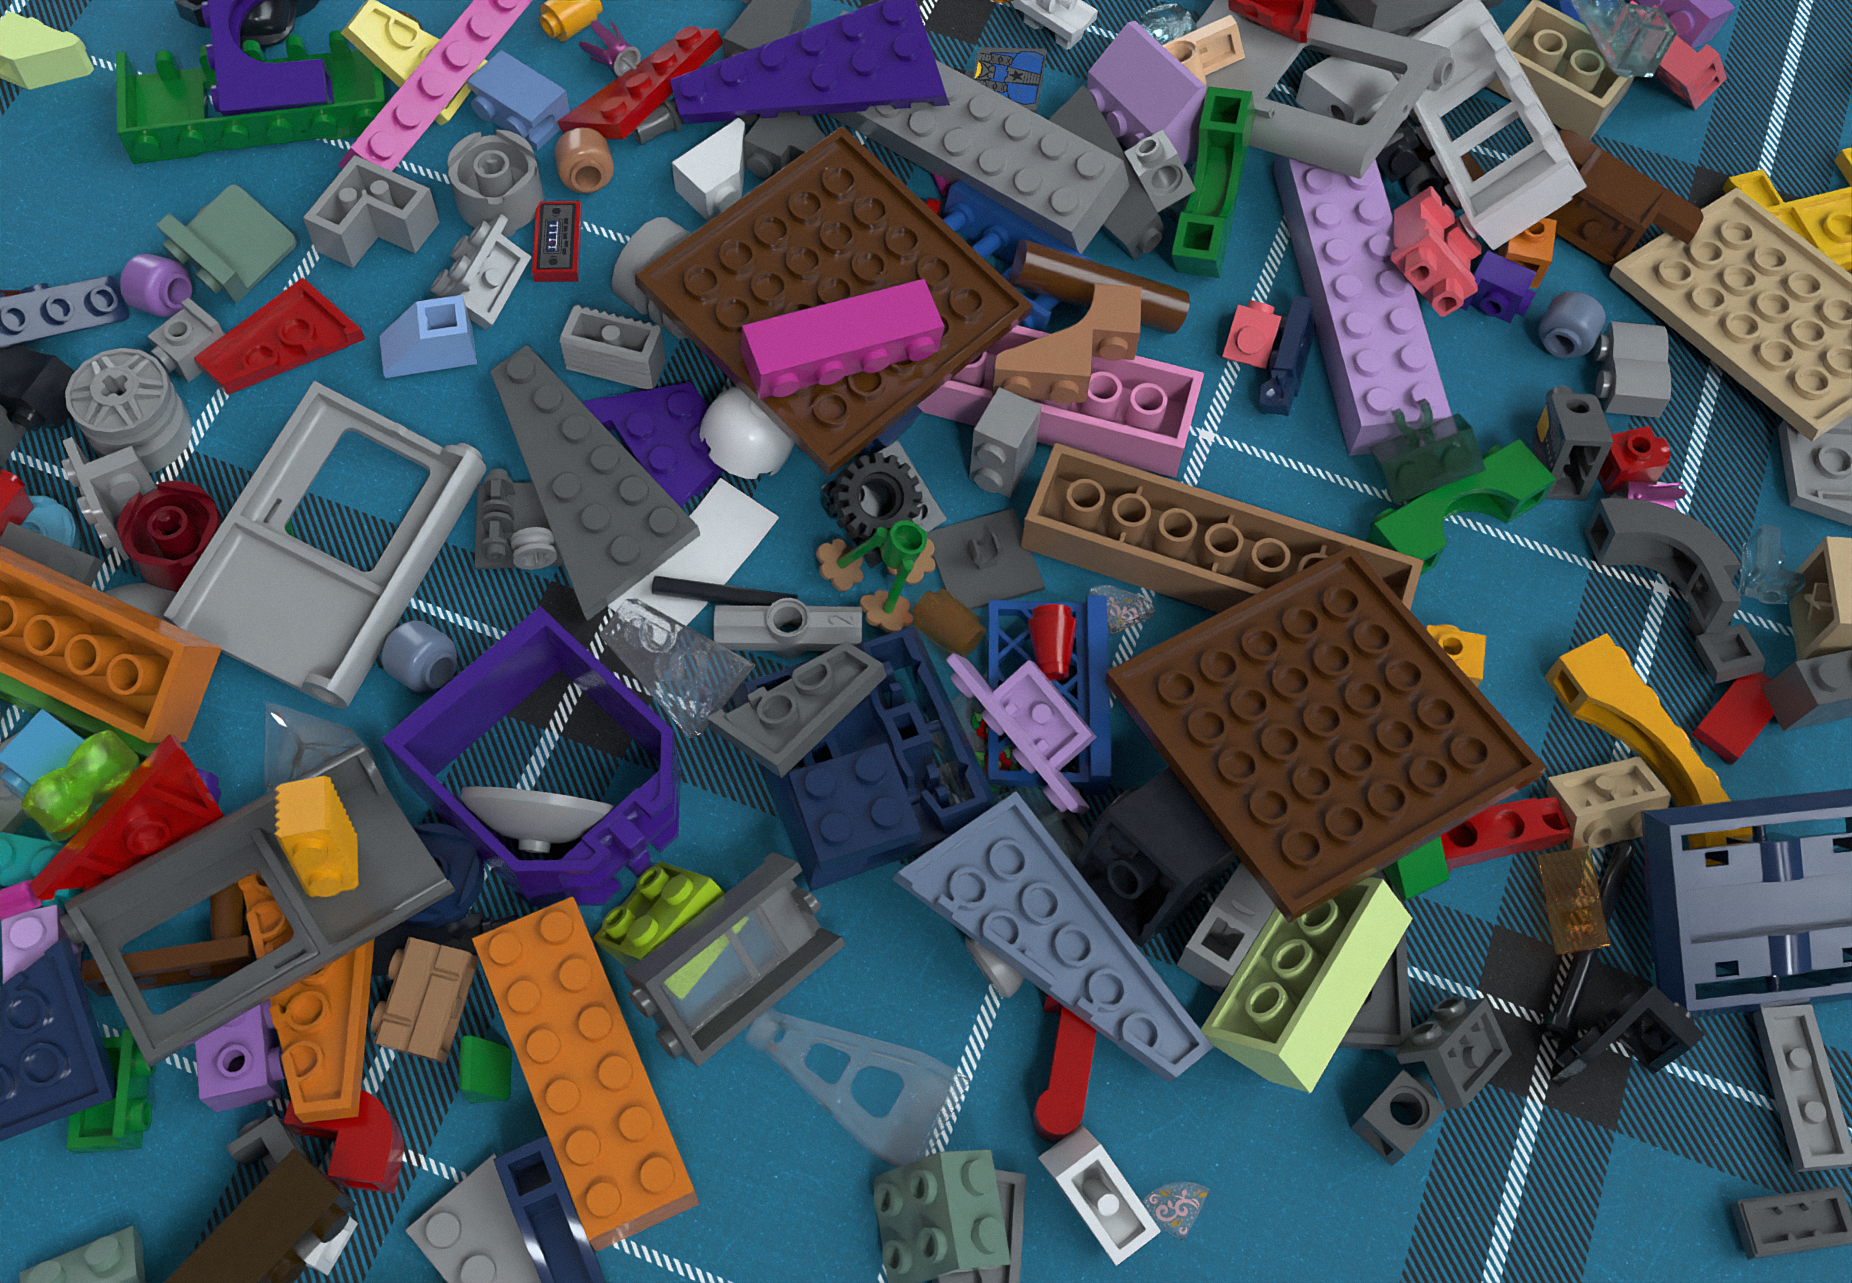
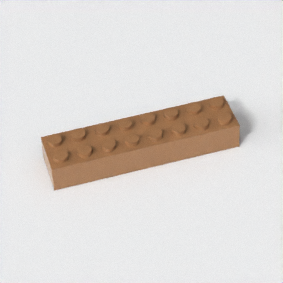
[1021,442,1424,613]

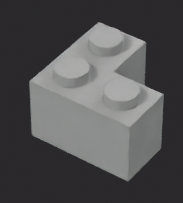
[303,155,440,268]

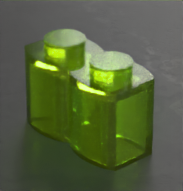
[21,729,140,842]

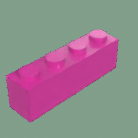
[740,279,944,399]

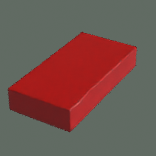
[1691,672,1775,765]

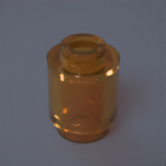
[913,589,986,658]

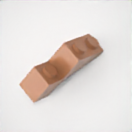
[992,283,1142,404]

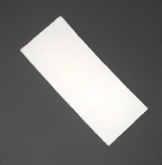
[608,478,779,647]

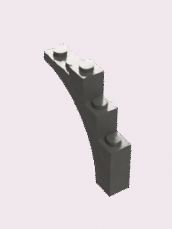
[723,0,827,179]

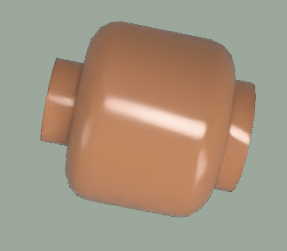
[554,128,614,194]

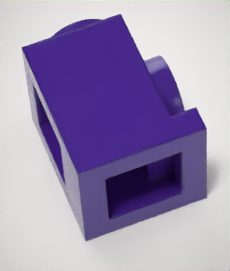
[1459,250,1537,323]

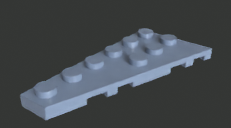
[892,791,1213,1083]

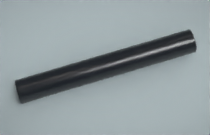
[652,575,798,606]

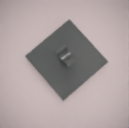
[926,508,1045,615]

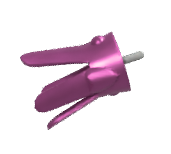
[579,20,641,77]
[1610,481,1687,509]

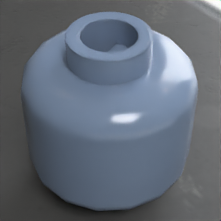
[1538,291,1606,358]
[381,620,457,693]

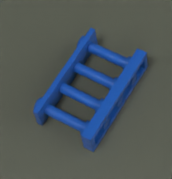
[942,180,1093,332]

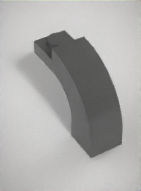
[1584,498,1741,634]

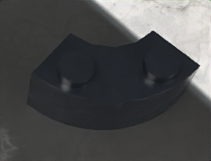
[0,344,75,431]

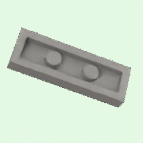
[1752,1004,1852,1172]

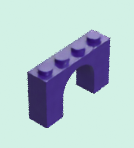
[202,0,335,117]

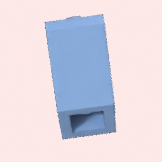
[379,295,477,378]

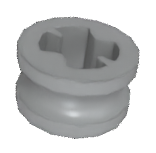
[510,527,557,570]

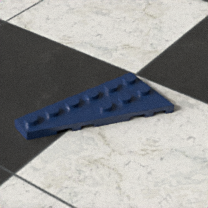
[0,939,117,1142]

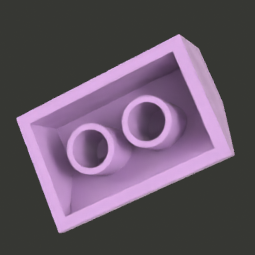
[1087,21,1206,165]

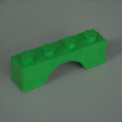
[1171,86,1256,278]
[1366,438,1556,576]

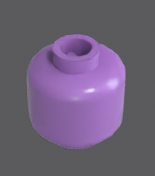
[120,253,192,317]

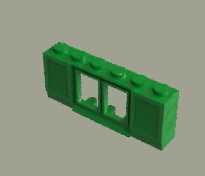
[116,30,391,164]

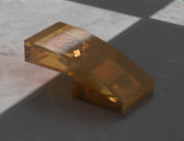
[1537,846,1611,955]

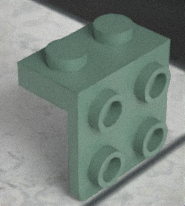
[156,185,297,304]
[873,1150,1011,1283]

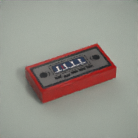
[532,201,582,282]

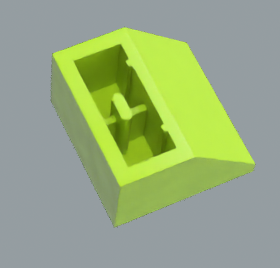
[592,861,748,1000]

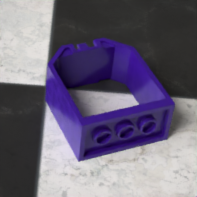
[381,606,681,907]

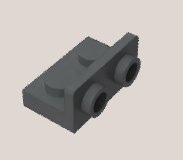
[1395,996,1512,1110]

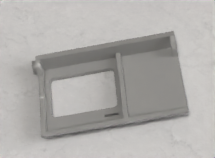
[1189,0,1455,179]
[163,381,486,709]

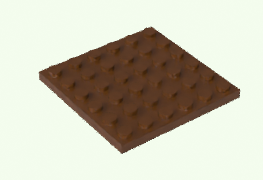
[635,126,1033,476]
[1105,545,1547,923]

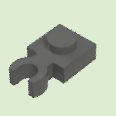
[1688,609,1765,684]

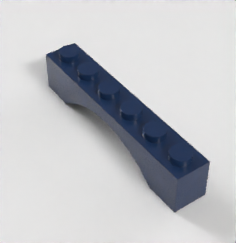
[493,1136,606,1283]

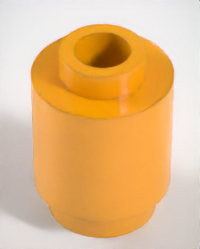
[539,0,603,42]

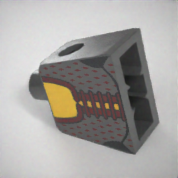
[1533,386,1613,501]

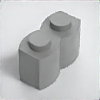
[1594,321,1671,418]

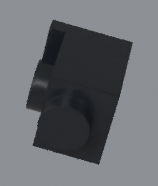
[1363,118,1422,184]

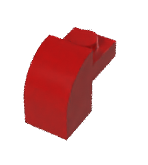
[283,1089,404,1194]

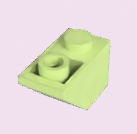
[0,11,94,90]

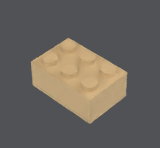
[1486,0,1644,141]

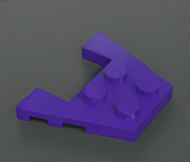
[582,382,725,507]

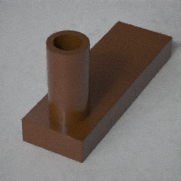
[81,883,257,997]

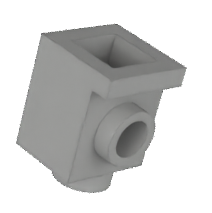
[147,297,224,383]

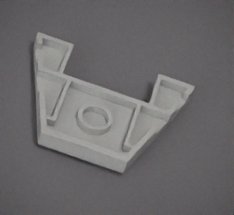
[1778,415,1852,526]

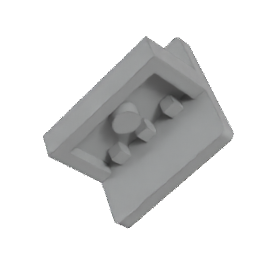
[430,214,531,330]
[61,437,158,561]

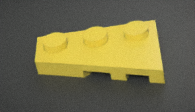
[341,0,488,126]

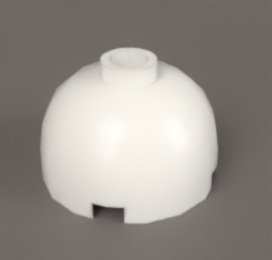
[699,386,794,479]

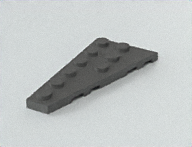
[490,345,701,621]

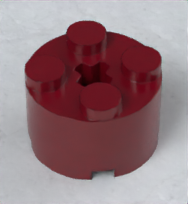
[117,480,224,592]

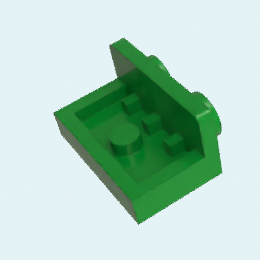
[66,1028,157,1154]

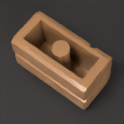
[371,937,479,1064]

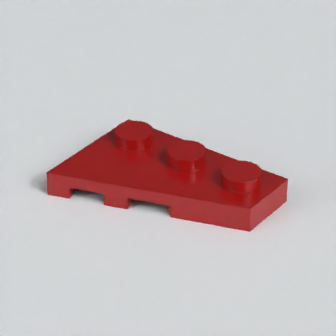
[194,277,365,395]

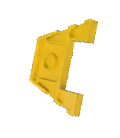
[1722,147,1852,271]

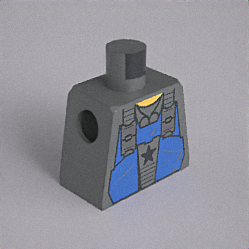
[950,47,1047,114]

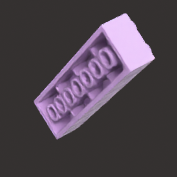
[1273,154,1452,456]

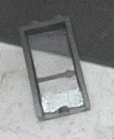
[623,852,846,1067]

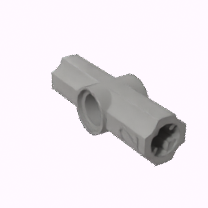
[714,598,862,659]

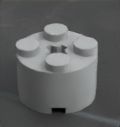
[447,130,545,238]

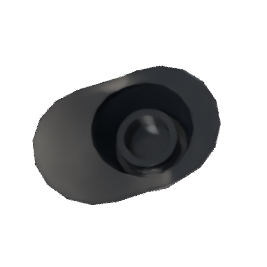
[240,0,320,48]

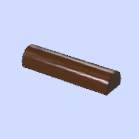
[1008,239,1189,334]

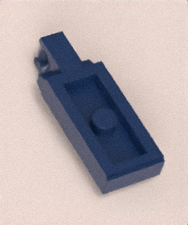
[1259,296,1316,416]

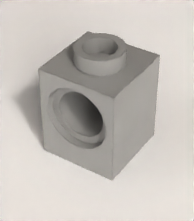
[1124,129,1196,212]

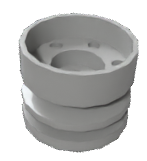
[612,217,691,339]
[65,348,192,473]

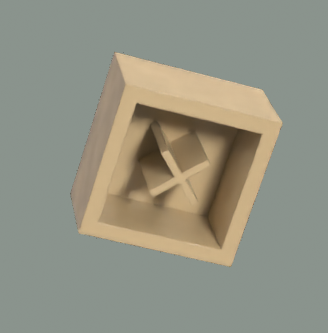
[1786,536,1852,661]

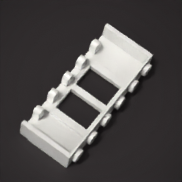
[1391,0,1587,250]

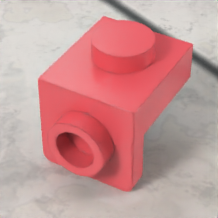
[1222,300,1282,370]

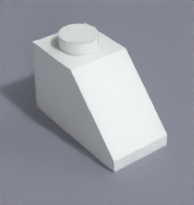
[672,118,745,222]
[1038,1125,1161,1266]

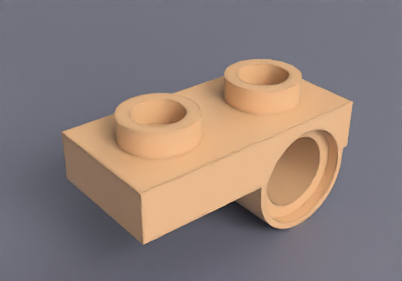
[1162,15,1245,85]

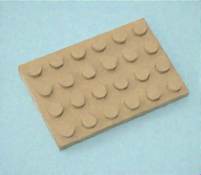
[1609,188,1852,442]

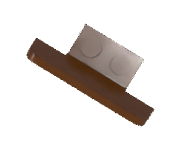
[1547,130,1704,268]

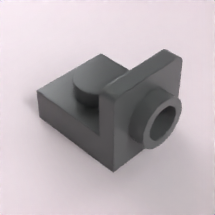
[226,1114,311,1173]

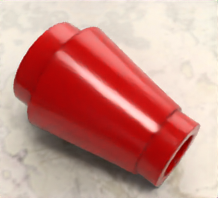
[1027,604,1077,680]

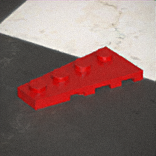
[557,26,723,139]

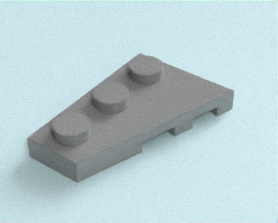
[405,1153,541,1283]

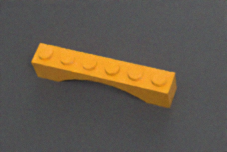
[1544,633,1752,866]

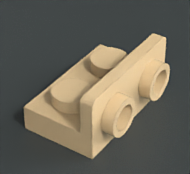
[1546,756,1671,853]

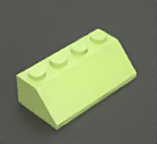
[1201,877,1413,1093]

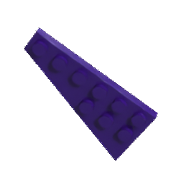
[670,0,950,124]

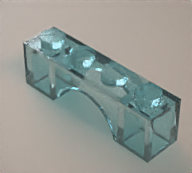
[1568,0,1678,78]

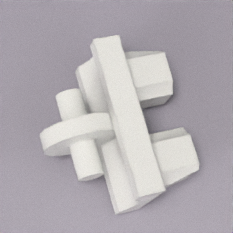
[1013,0,1098,50]

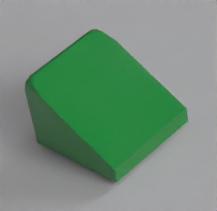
[459,1035,512,1103]

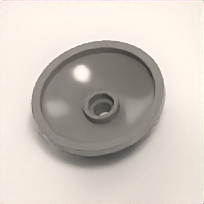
[460,786,615,854]

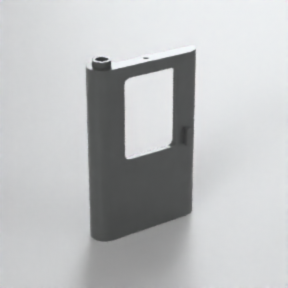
[59,742,455,1067]

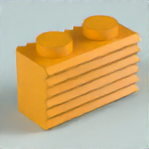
[274,776,359,898]

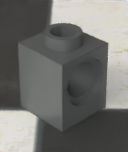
[1351,1070,1446,1166]

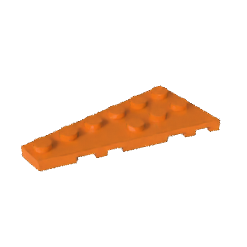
[238,874,375,1123]

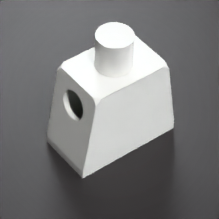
[1296,56,1398,125]

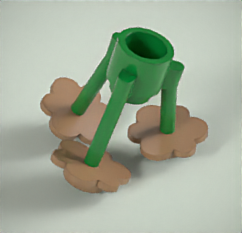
[816,520,936,634]

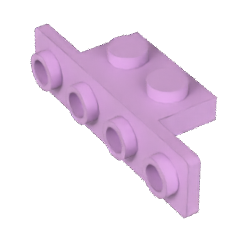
[946,653,1097,815]

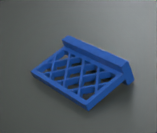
[987,595,1112,795]

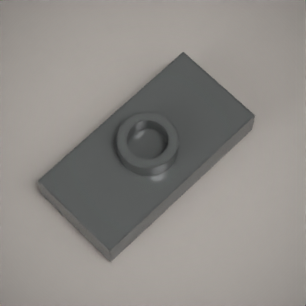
[1730,1186,1852,1260]

